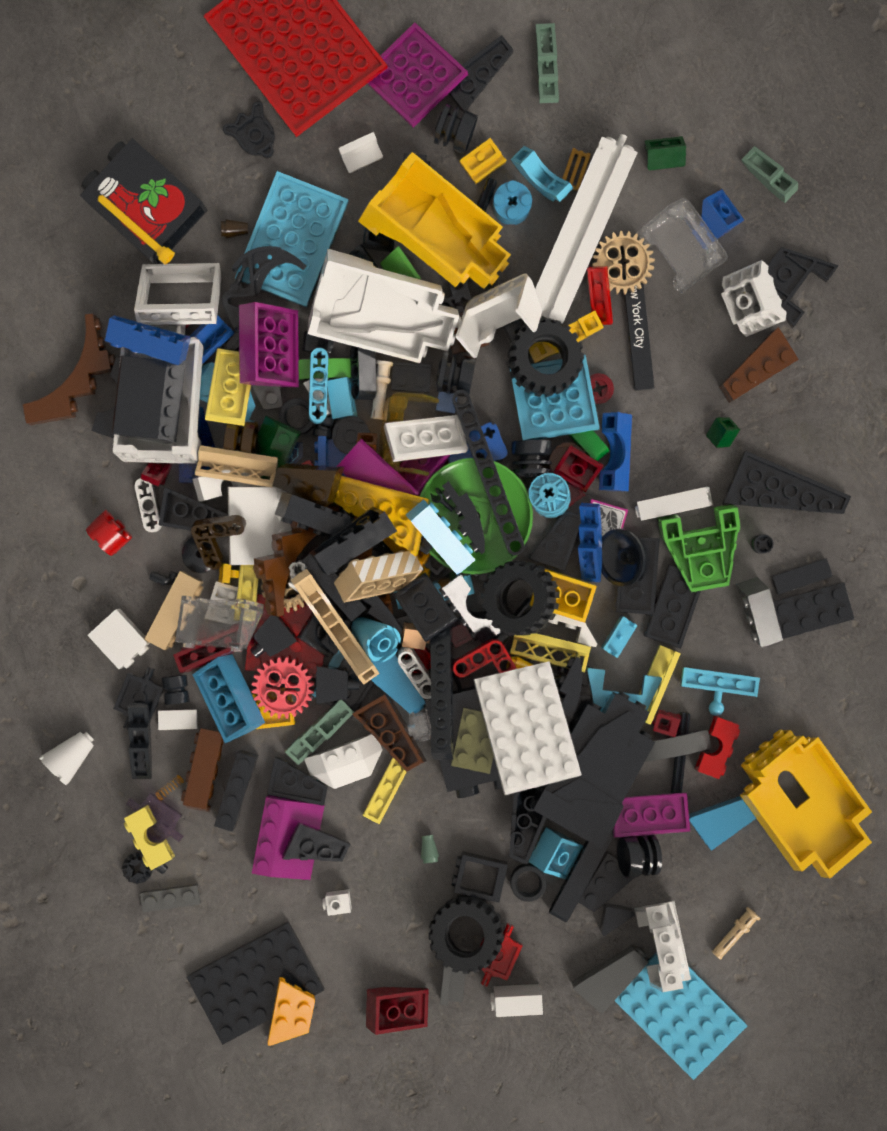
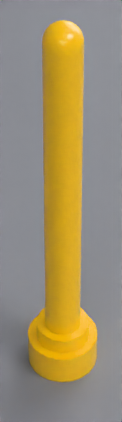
[98,195,175,265]

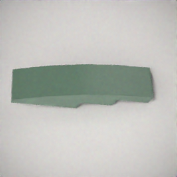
[535,23,559,103]
[285,700,354,765]

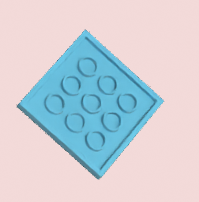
[510,355,599,440]

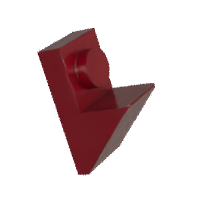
[141,462,173,486]

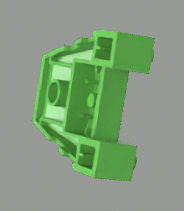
[657,504,740,592]

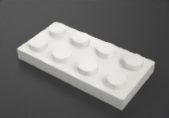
[384,415,468,462]

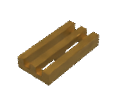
[562,148,591,191]

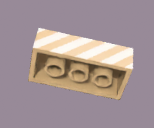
[334,550,423,603]

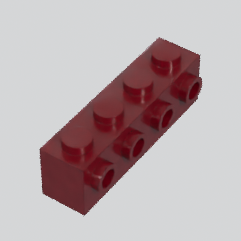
[173,623,256,673]

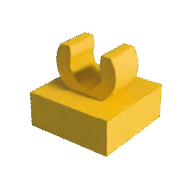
[218,563,240,583]

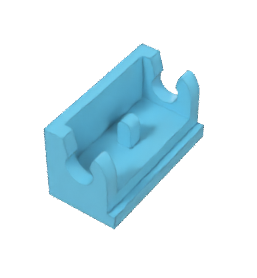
[327,377,357,420]
[601,616,637,658]

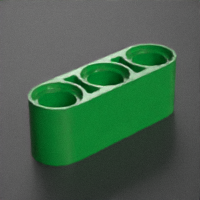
[569,430,610,461]

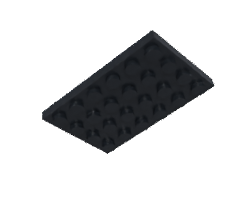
[186,921,325,1045]

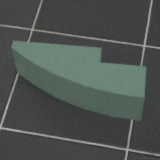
[741,146,798,203]

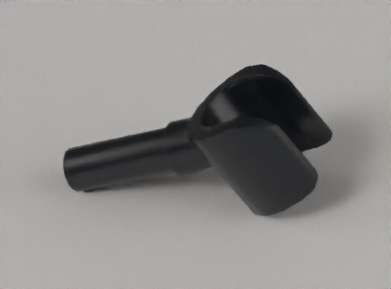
[430,488,454,512]

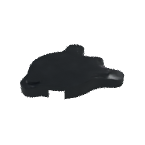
[223,101,275,158]

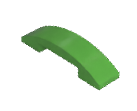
[299,358,351,381]

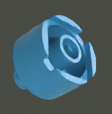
[493,180,532,225]

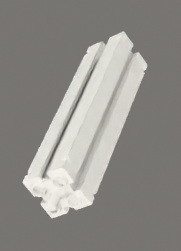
[535,134,638,326]

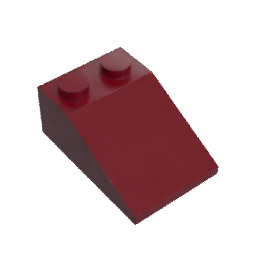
[366,987,429,1035]

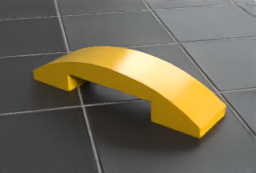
[528,311,604,363]

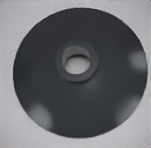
[182,537,217,573]

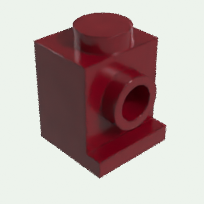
[651,709,681,737]

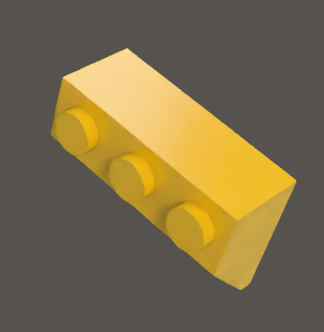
[530,568,597,623]

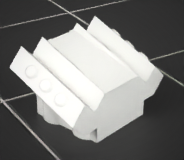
[721,260,786,337]

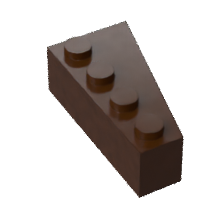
[352,694,427,772]
[181,728,224,812]

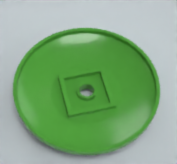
[420,458,533,574]

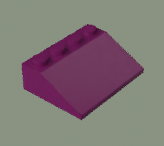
[239,302,299,387]
[252,795,325,880]

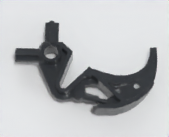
[221,246,307,351]

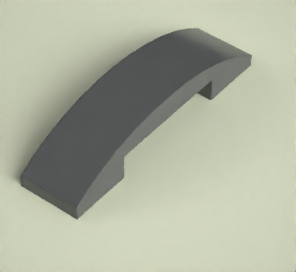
[645,729,712,762]

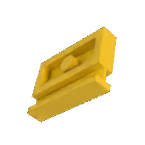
[459,138,507,185]

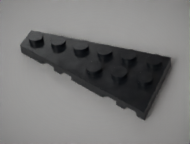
[722,451,851,514]

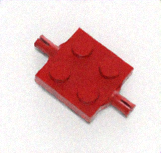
[479,923,523,987]

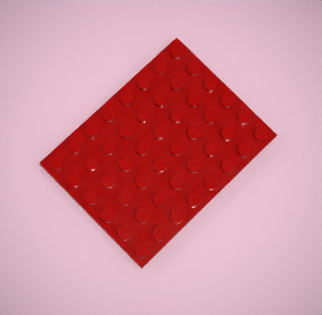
[203,0,388,137]

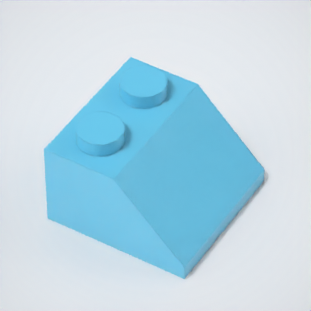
[529,827,583,879]

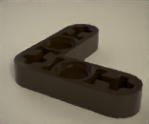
[191,515,247,570]

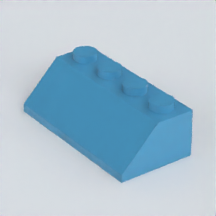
[192,654,265,743]

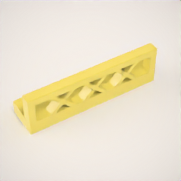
[510,633,591,673]
[639,645,681,725]

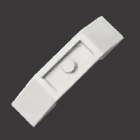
[548,613,597,647]

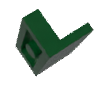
[644,136,686,170]

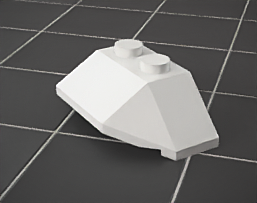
[304,734,382,789]

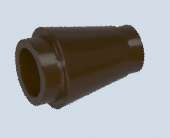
[221,219,248,239]

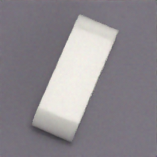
[398,647,431,699]

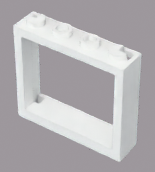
[134,263,222,325]

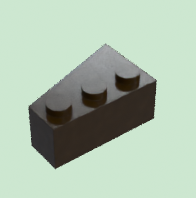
[272,463,345,507]

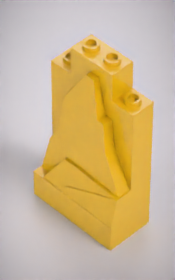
[358,152,511,289]

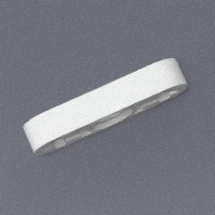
[135,478,162,532]

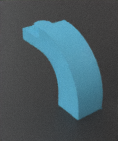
[511,146,573,202]

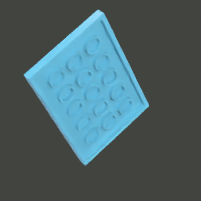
[235,171,349,308]
[615,952,747,1080]

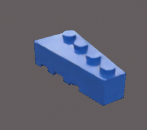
[105,315,191,365]

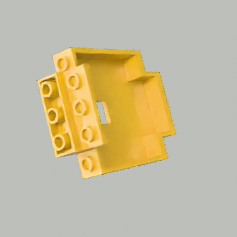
[740,729,872,878]

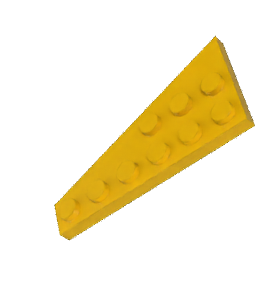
[334,476,429,556]

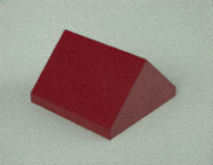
[553,445,604,492]

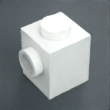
[322,889,352,916]

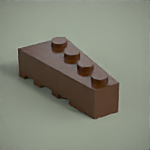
[719,327,799,403]

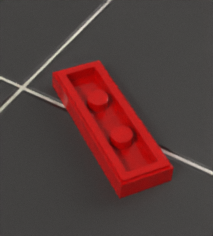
[587,266,613,325]

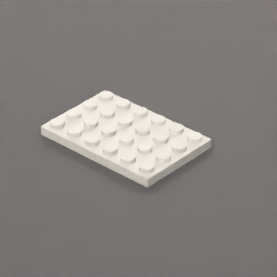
[474,661,582,795]

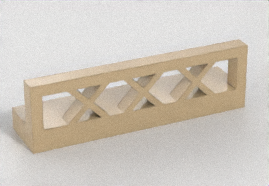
[195,445,278,488]

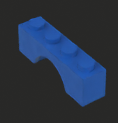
[599,412,632,491]

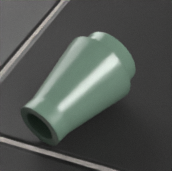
[421,835,440,864]

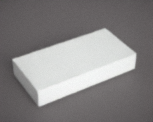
[158,709,198,730]

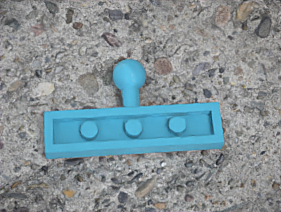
[680,667,760,716]

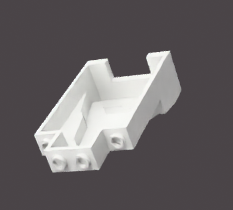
[308,249,461,363]
[113,324,203,464]
[634,901,691,992]

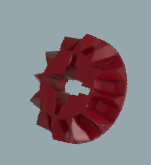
[590,373,614,404]

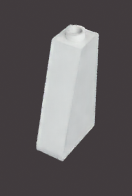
[635,487,713,521]

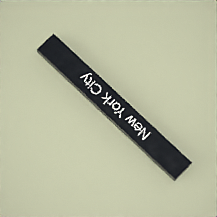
[620,237,655,391]

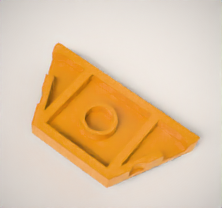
[267,977,315,1046]

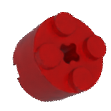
[85,510,133,556]

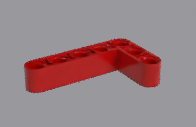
[452,638,517,677]

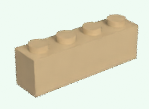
[144,571,204,650]

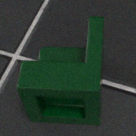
[706,417,740,448]

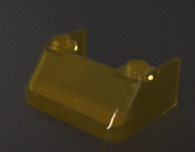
[378,392,439,476]

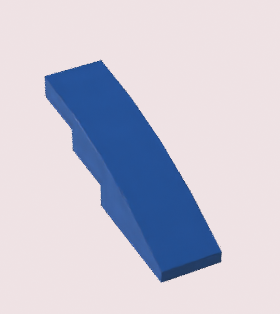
[578,503,602,583]

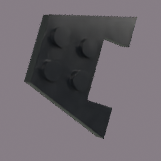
[768,247,839,328]

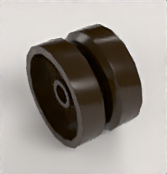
[224,420,258,454]

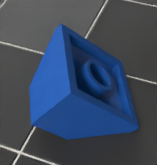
[701,189,744,242]

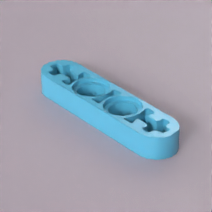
[309,348,328,424]

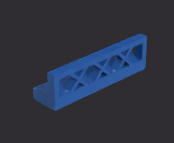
[190,315,234,364]

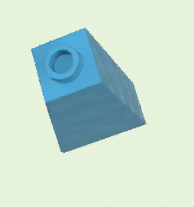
[369,655,426,713]
[689,796,756,851]

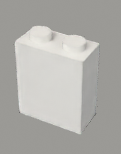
[88,609,150,669]
[490,984,543,1017]

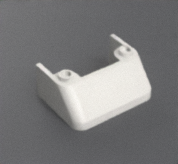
[456,274,542,358]

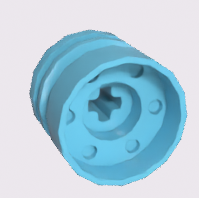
[529,473,571,518]

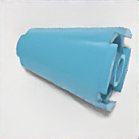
[351,617,401,662]

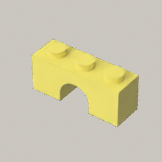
[124,805,175,870]

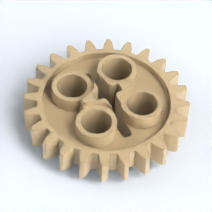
[592,231,655,295]

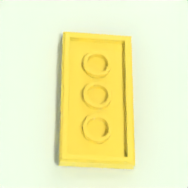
[205,348,251,426]

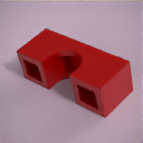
[694,716,740,779]

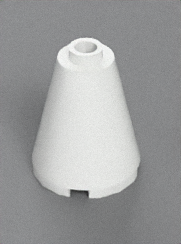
[39,732,94,785]

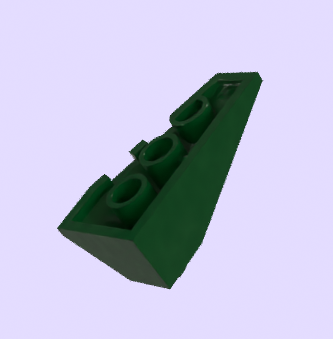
[256,416,301,486]

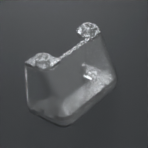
[637,198,728,294]
[175,596,264,652]

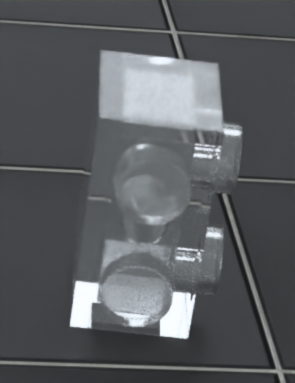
[407,709,431,742]

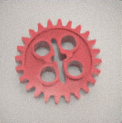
[252,656,315,719]

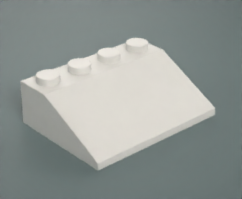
[228,486,292,565]

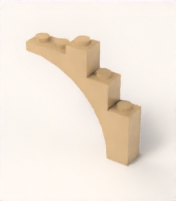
[291,569,380,685]

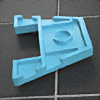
[587,668,662,712]

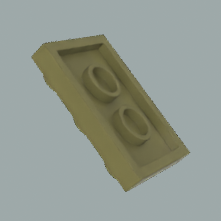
[451,707,494,774]

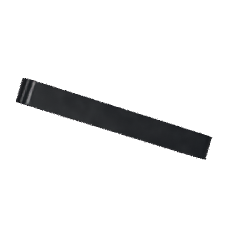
[452,390,525,555]

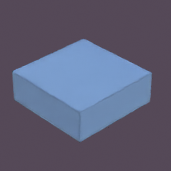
[436,392,458,414]

